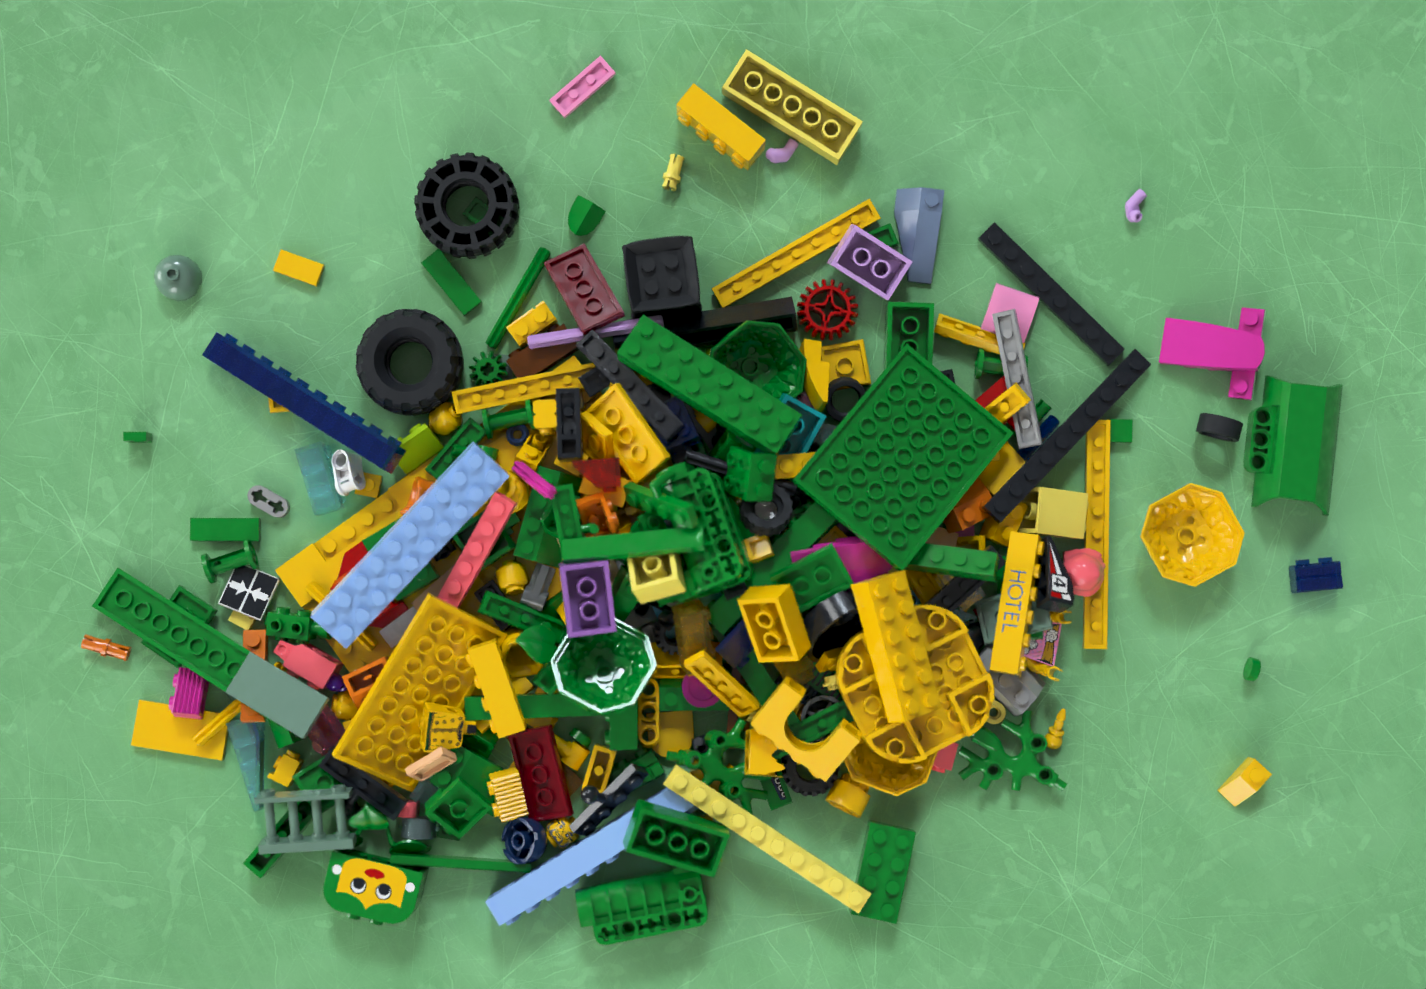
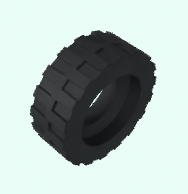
[739,484,793,537]

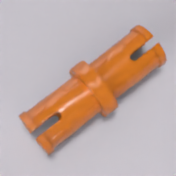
[81,634,131,661]

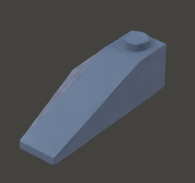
[894,187,944,285]

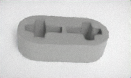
[247,486,290,518]

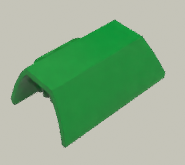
[1243,375,1343,516]

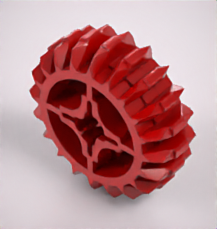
[797,279,858,341]

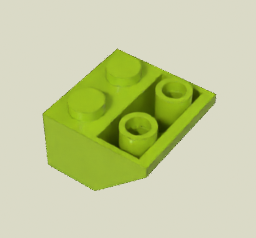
[387,423,444,475]

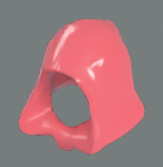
[1063,548,1106,597]

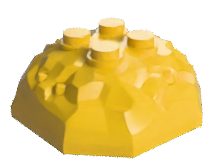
[1140,483,1245,587]
[843,721,938,796]

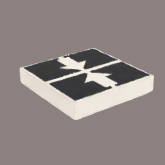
[218,565,280,622]

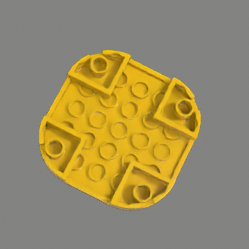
[836,604,994,763]

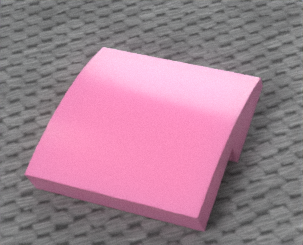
[981,283,1040,343]

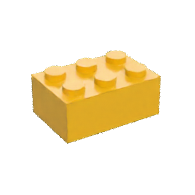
[737,584,811,662]

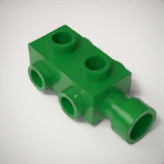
[265,607,332,644]

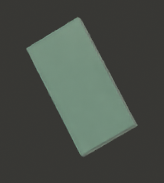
[225,652,330,739]

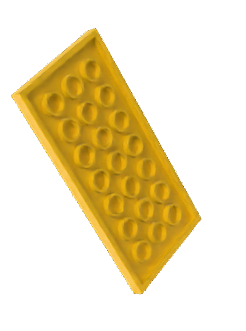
[332,593,507,792]

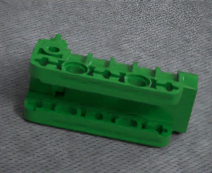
[656,462,753,607]
[575,866,708,945]

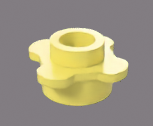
[822,675,838,691]

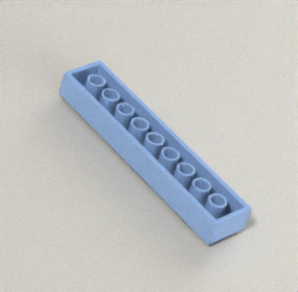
[311,441,510,649]
[485,787,698,926]

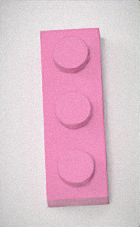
[549,55,616,119]

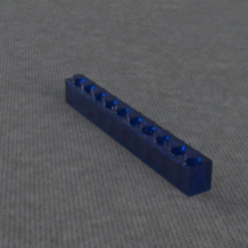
[202,332,406,474]

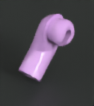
[766,138,799,163]
[1125,189,1147,223]

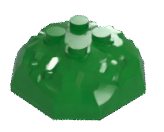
[710,320,807,400]
[550,618,657,715]

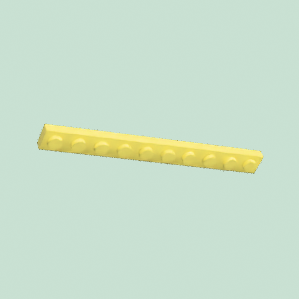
[663,764,871,914]

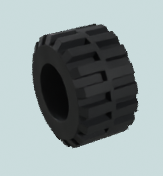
[781,740,840,797]

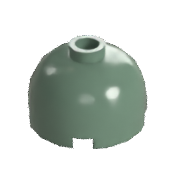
[154,255,202,301]

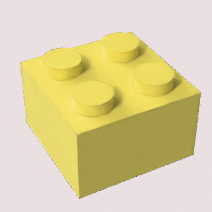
[627,553,686,604]

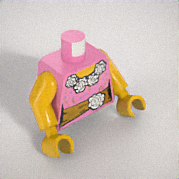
[1024,610,1072,681]

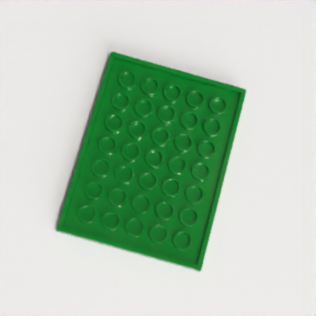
[792,344,1013,571]

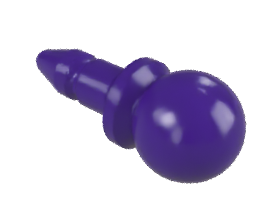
[327,673,347,692]

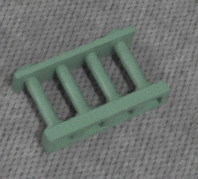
[254,785,357,854]

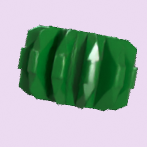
[469,351,508,386]

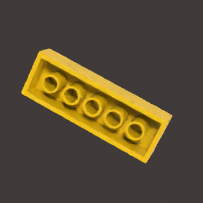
[851,570,942,723]

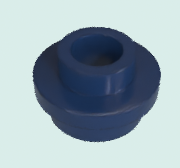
[506,425,529,446]

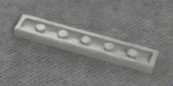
[992,309,1043,449]

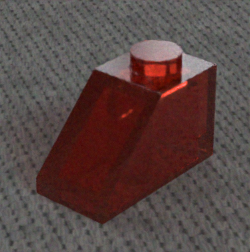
[572,458,622,493]

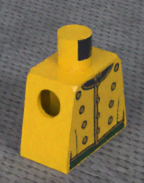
[420,702,476,752]

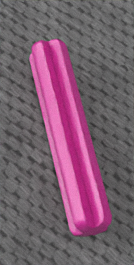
[512,461,557,499]

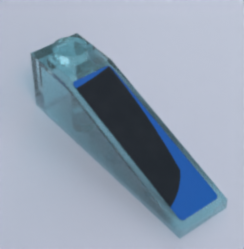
[226,719,266,812]

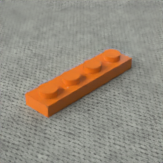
[240,629,268,723]

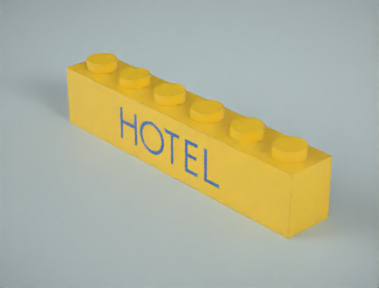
[989,531,1045,676]

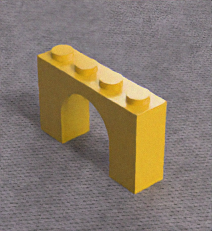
[751,675,862,782]

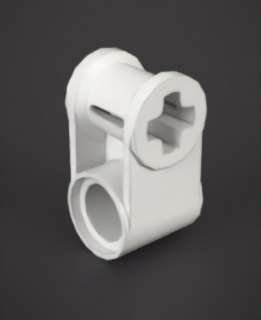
[331,449,366,496]

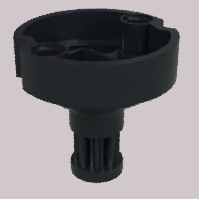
[803,587,863,662]

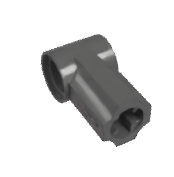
[520,562,556,612]

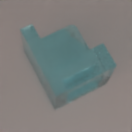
[409,778,440,804]

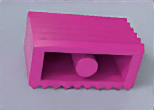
[169,667,209,719]

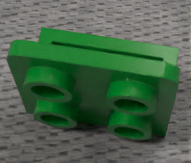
[724,446,777,502]

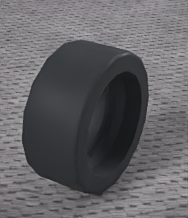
[825,377,866,422]
[1196,413,1243,442]

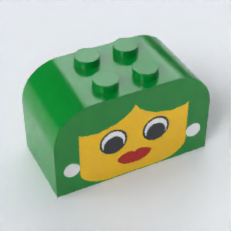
[323,849,429,925]

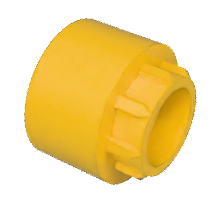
[825,773,871,818]

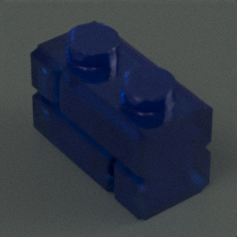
[1288,557,1343,593]

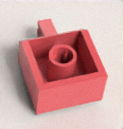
[274,640,344,690]

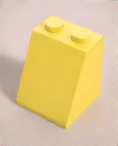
[1017,487,1088,539]

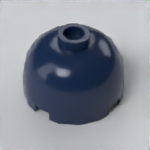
[502,817,547,864]

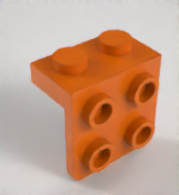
[576,492,621,537]

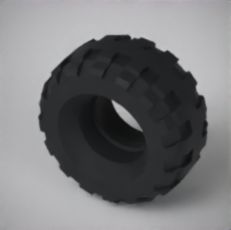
[355,309,464,416]

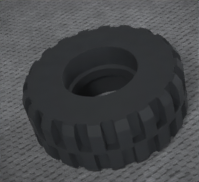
[414,152,520,259]

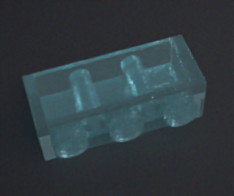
[294,441,346,516]

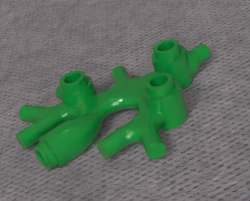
[957,710,1067,791]
[666,718,771,815]

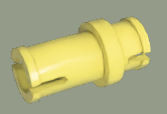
[662,154,684,191]

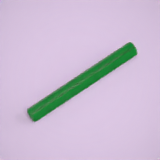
[486,247,551,349]

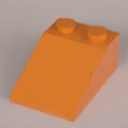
[943,477,992,533]

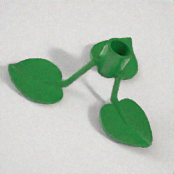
[515,625,591,712]
[331,800,432,854]

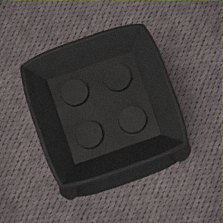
[622,236,702,319]

